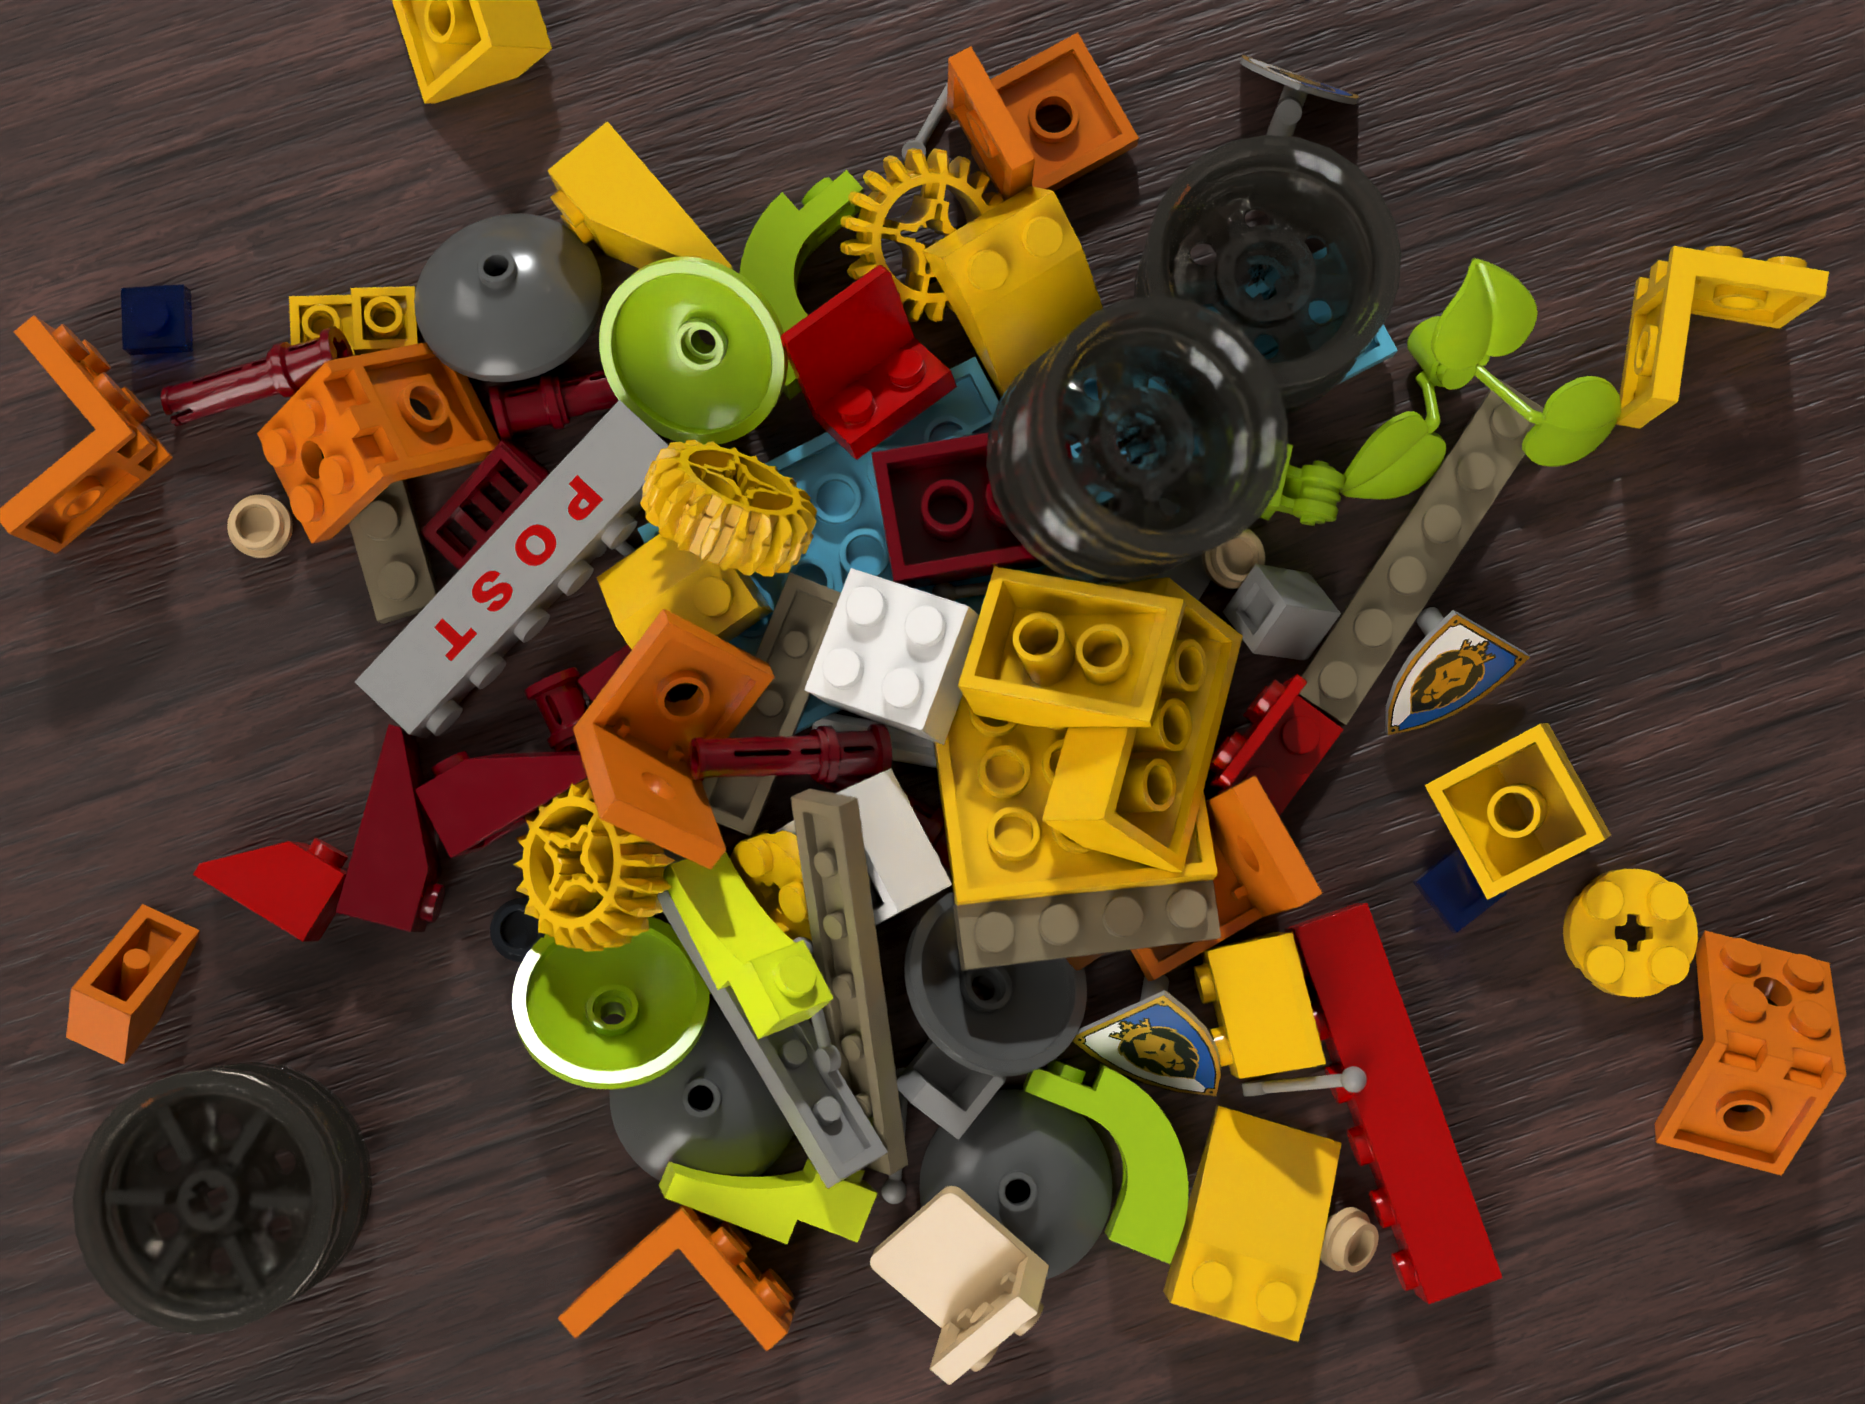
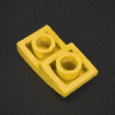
[289,286,418,356]

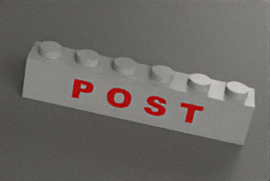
[355,400,669,738]

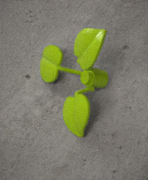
[1340,259,1621,499]

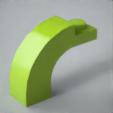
[739,170,864,400]
[1023,1059,1189,1264]

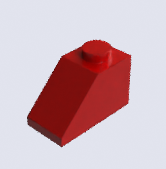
[193,838,349,942]

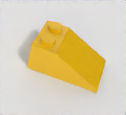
[547,121,733,270]
[922,186,1118,410]
[958,566,1186,727]
[1163,1105,1342,1342]

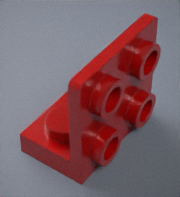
[781,265,957,460]
[1204,674,1344,816]

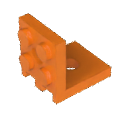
[947,32,1139,202]
[0,315,173,554]
[257,342,500,544]
[573,608,775,869]
[1131,776,1323,982]
[1655,930,1846,1176]
[558,1205,795,1351]

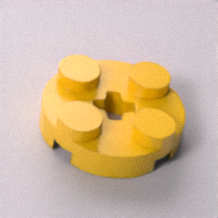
[730,830,812,941]
[1563,869,1698,997]

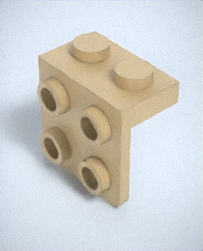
[870,1186,1049,1385]

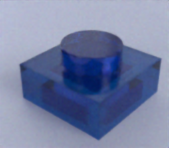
[121,284,193,355]
[1412,846,1507,933]

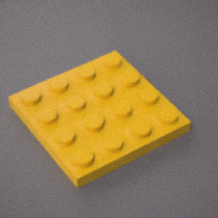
[933,695,1218,905]

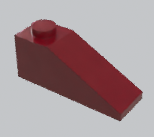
[336,724,445,932]
[415,751,588,858]

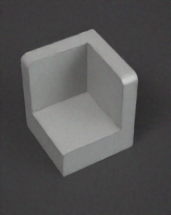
[1223,564,1341,660]
[897,1039,1006,1140]

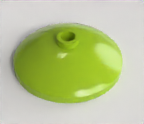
[599,257,788,445]
[512,917,710,1089]

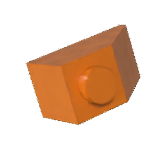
[66,904,200,1065]

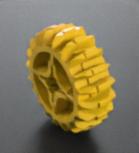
[840,148,1004,322]
[640,440,817,577]
[512,779,676,952]

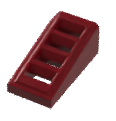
[420,440,550,570]

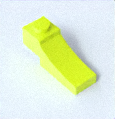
[663,851,834,1039]
[659,1159,877,1244]

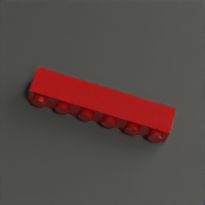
[1284,903,1503,1304]

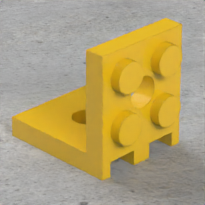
[1616,246,1829,429]

